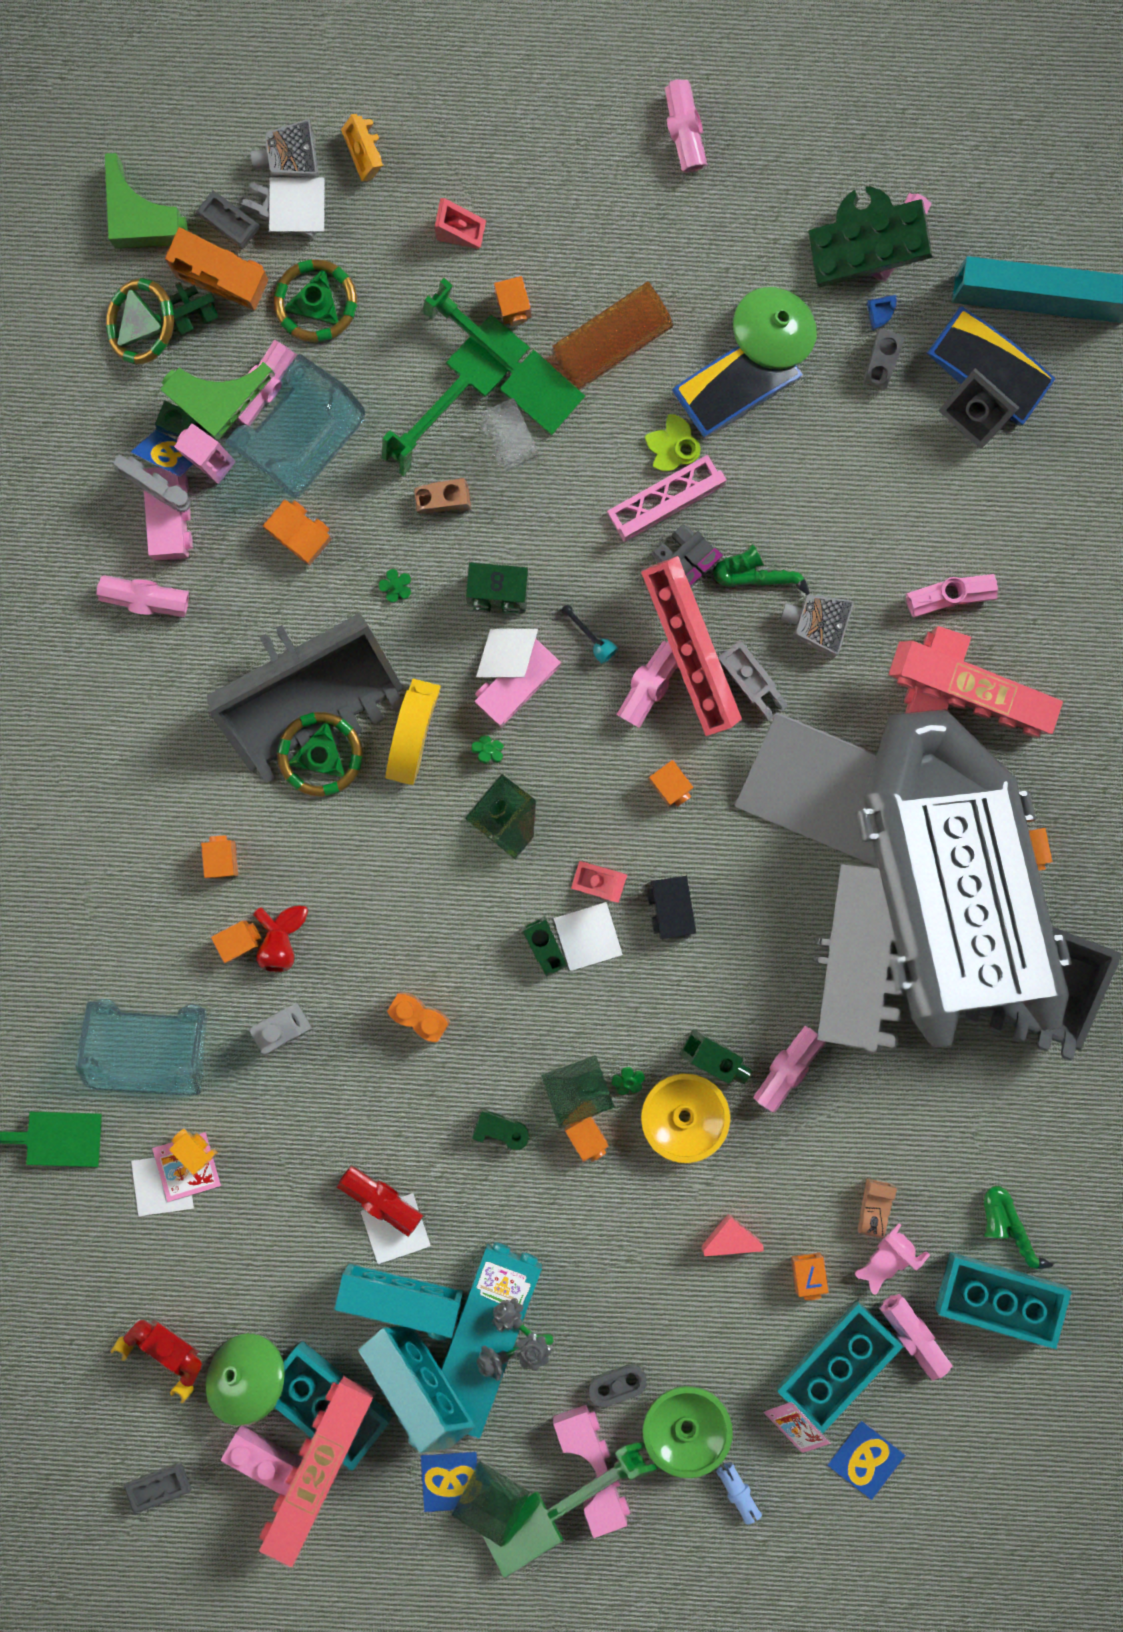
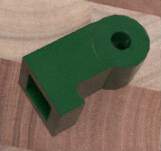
[155,400,211,437]
[522,916,567,977]
[472,1108,529,1150]

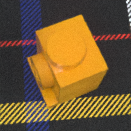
[169,1128,218,1175]

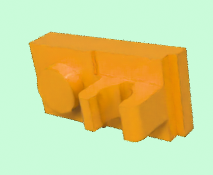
[341,114,383,182]

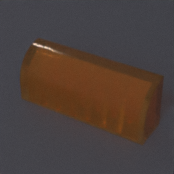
[552,281,673,390]

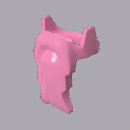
[855,1223,930,1295]

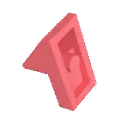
[571,861,627,903]

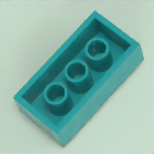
[935,1252,1072,1349]
[334,1264,463,1340]
[777,1300,903,1434]
[358,1327,475,1453]
[274,1341,394,1471]

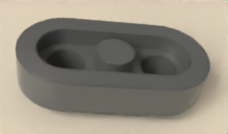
[589,1364,647,1407]

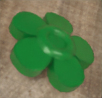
[379,569,411,602]
[471,735,504,764]
[611,1067,645,1095]

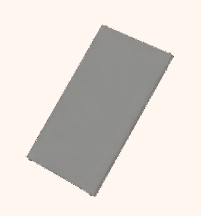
[735,712,879,867]

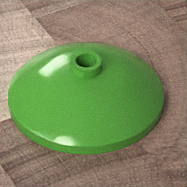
[733,287,817,370]
[206,1333,284,1426]
[643,1386,733,1478]

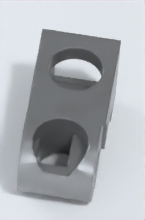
[864,328,905,389]

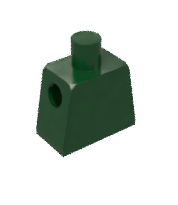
[679,1029,752,1084]

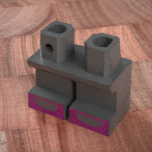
[652,524,723,588]

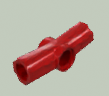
[337,1165,424,1237]

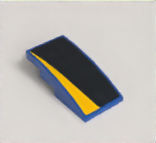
[927,307,1056,425]
[672,346,803,438]

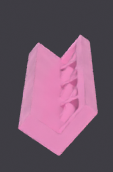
[607,455,726,542]

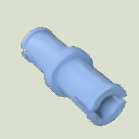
[716,1462,762,1525]

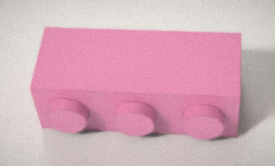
[143,467,193,561]
[475,638,561,728]
[221,1426,303,1496]

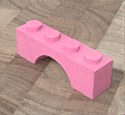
[553,1404,630,1538]

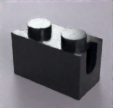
[646,875,696,939]

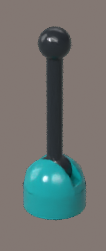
[561,605,618,664]

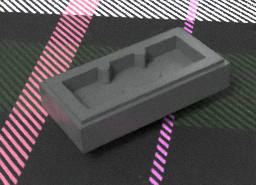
[196,190,260,250]
[124,1462,191,1514]

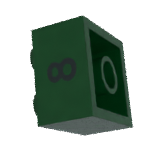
[466,562,529,615]

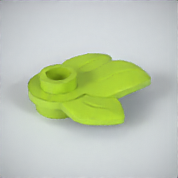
[645,414,701,472]

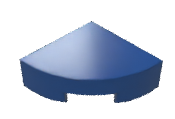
[866,295,897,331]

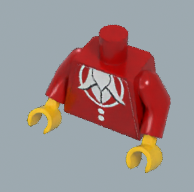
[110,1319,202,1403]

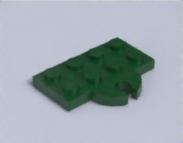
[808,186,933,288]

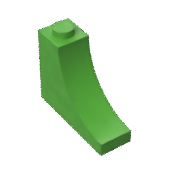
[105,153,188,249]
[160,362,275,441]

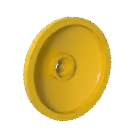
[641,1073,730,1163]

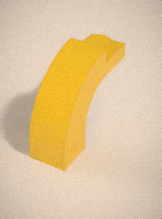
[385,678,441,786]

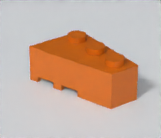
[165,227,269,311]

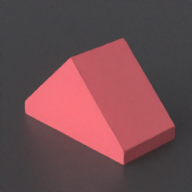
[435,198,486,249]
[702,1214,764,1256]

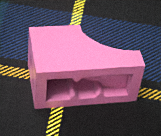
[174,424,236,484]

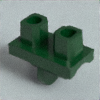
[169,282,218,335]

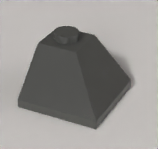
[938,368,1019,449]

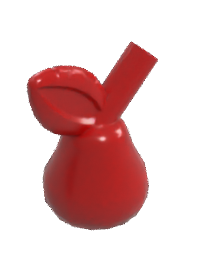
[253,905,308,972]

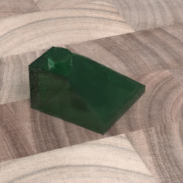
[465,774,536,859]
[541,1055,615,1128]
[452,1461,530,1547]

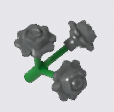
[476,1298,554,1381]

